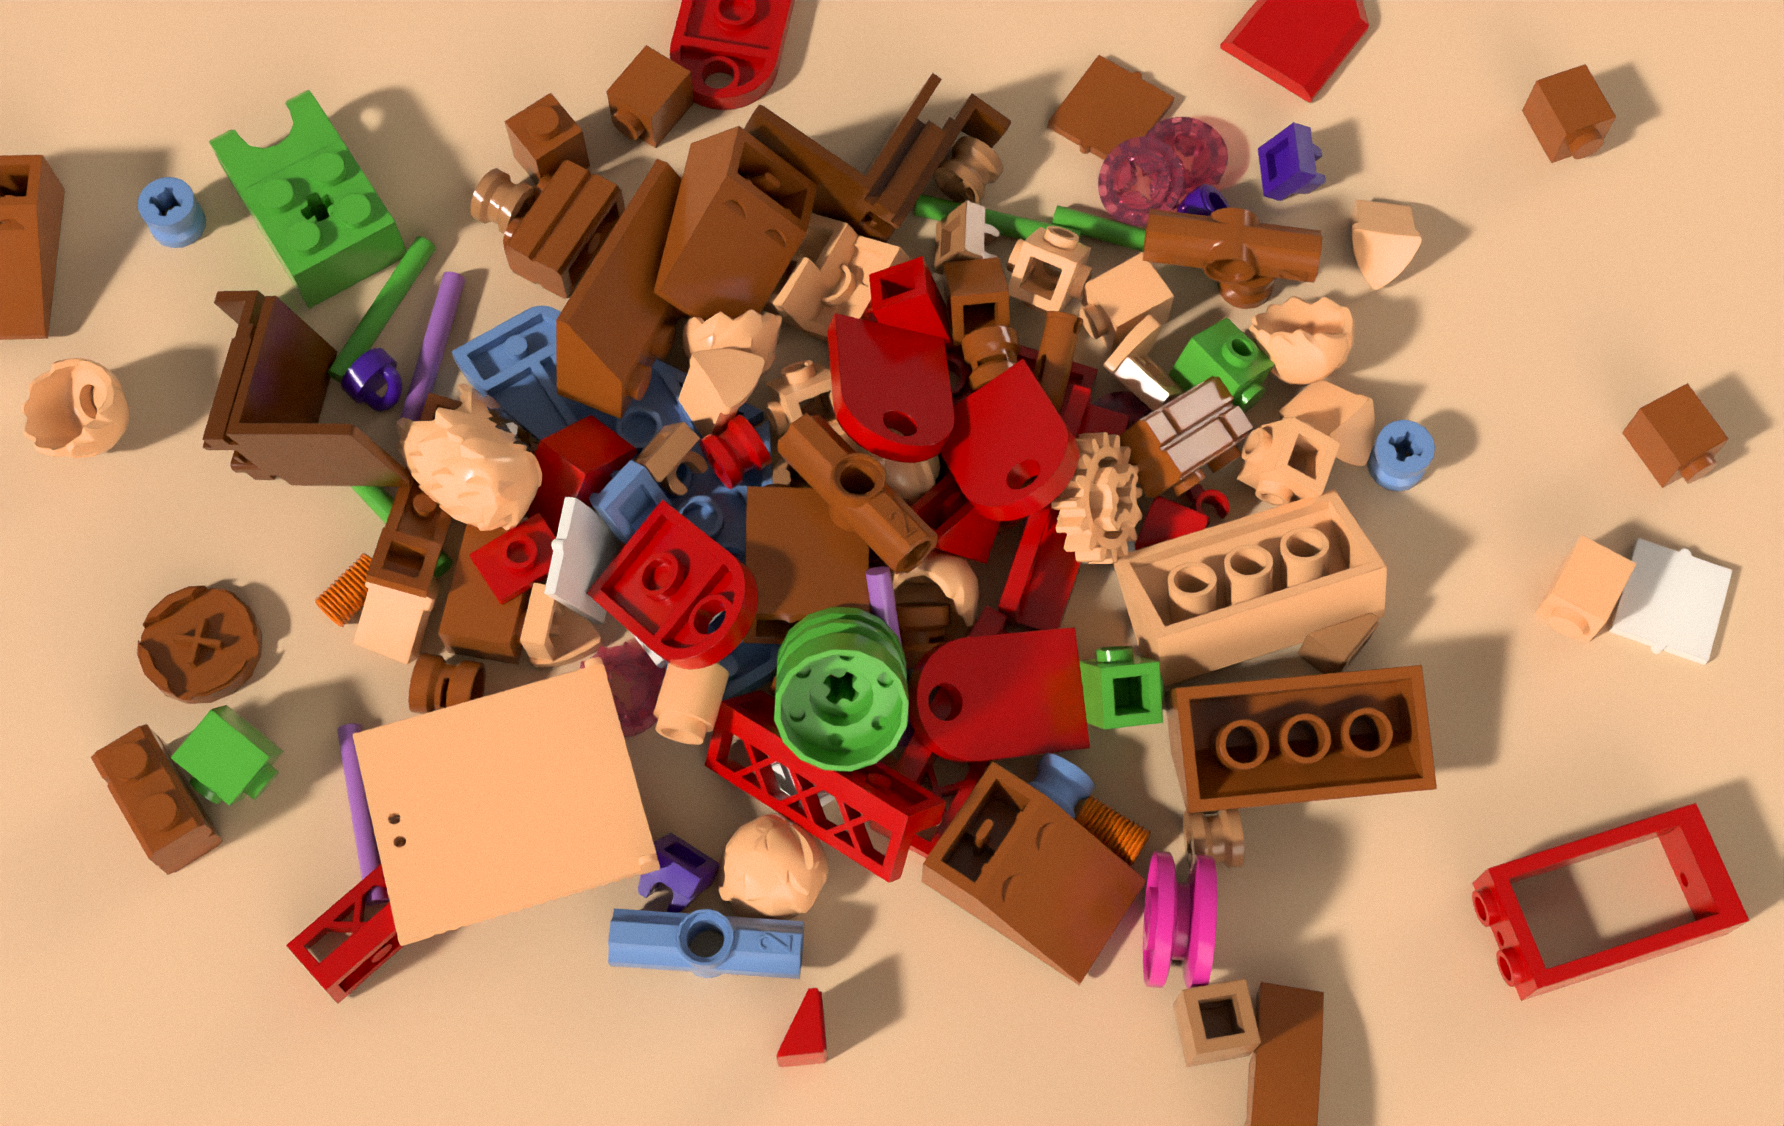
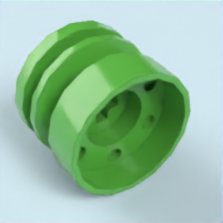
[774,607,909,771]

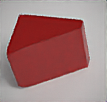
[1135,496,1210,550]
[776,988,828,1067]

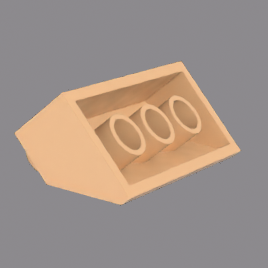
[1114,489,1387,686]

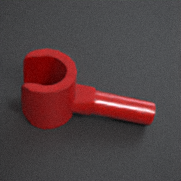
[1186,484,1230,527]

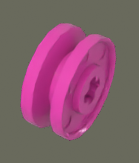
[1143,851,1218,989]

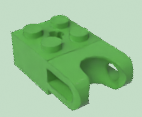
[209,90,407,309]

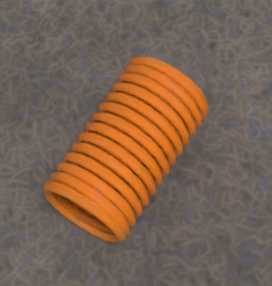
[315,553,372,627]
[1075,796,1151,866]

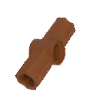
[1142,207,1323,283]
[778,413,938,574]

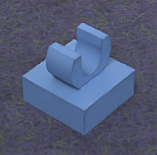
[589,460,672,544]

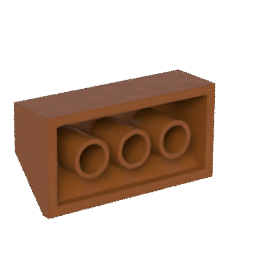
[556,159,690,419]
[1164,665,1437,813]

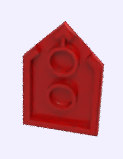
[1220,0,1369,103]

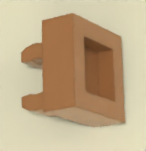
[934,200,999,275]
[633,422,708,496]

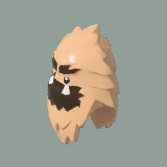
[396,383,542,531]

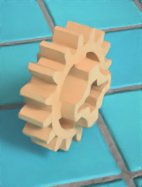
[1051,432,1143,564]

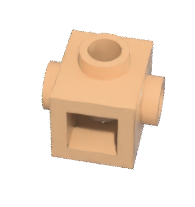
[1007,226,1093,313]
[764,360,845,436]
[1237,417,1341,506]

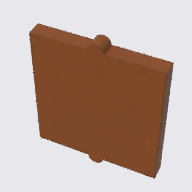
[1047,55,1174,171]

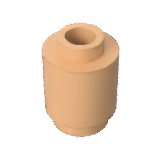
[654,660,729,745]

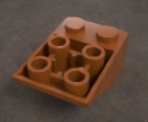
[654,126,818,322]
[0,155,65,340]
[921,761,1146,986]

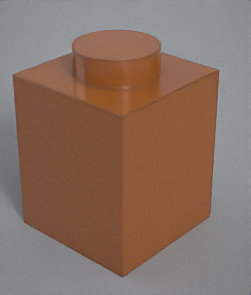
[606,45,694,148]
[1522,64,1616,163]
[504,93,590,185]
[943,257,1010,347]
[1622,383,1729,488]

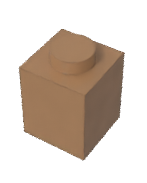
[1173,978,1261,1067]

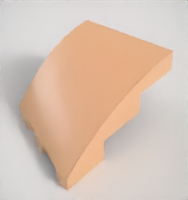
[763,213,911,343]

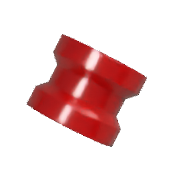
[699,414,771,490]

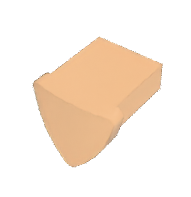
[1351,200,1422,289]
[1103,314,1185,411]
[678,349,765,438]
[1278,379,1375,466]
[354,577,439,665]
[520,583,603,668]

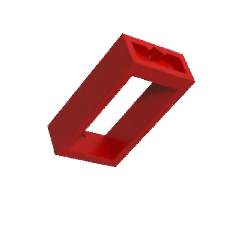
[1472,803,1750,1001]

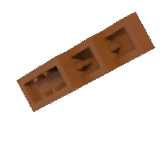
[1244,982,1324,1126]

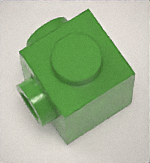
[1168,317,1275,413]
[1079,646,1164,730]
[171,705,284,806]

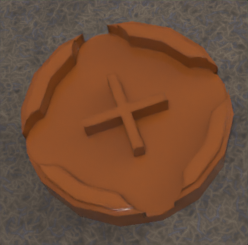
[137,585,262,704]

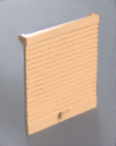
[352,657,661,946]

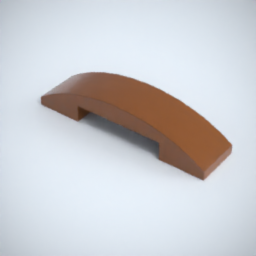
[365,392,463,598]

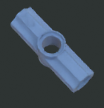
[608,908,804,979]

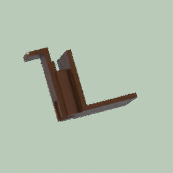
[744,73,1011,243]
[202,290,412,487]

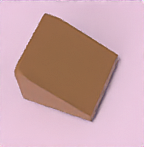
[1298,613,1380,674]

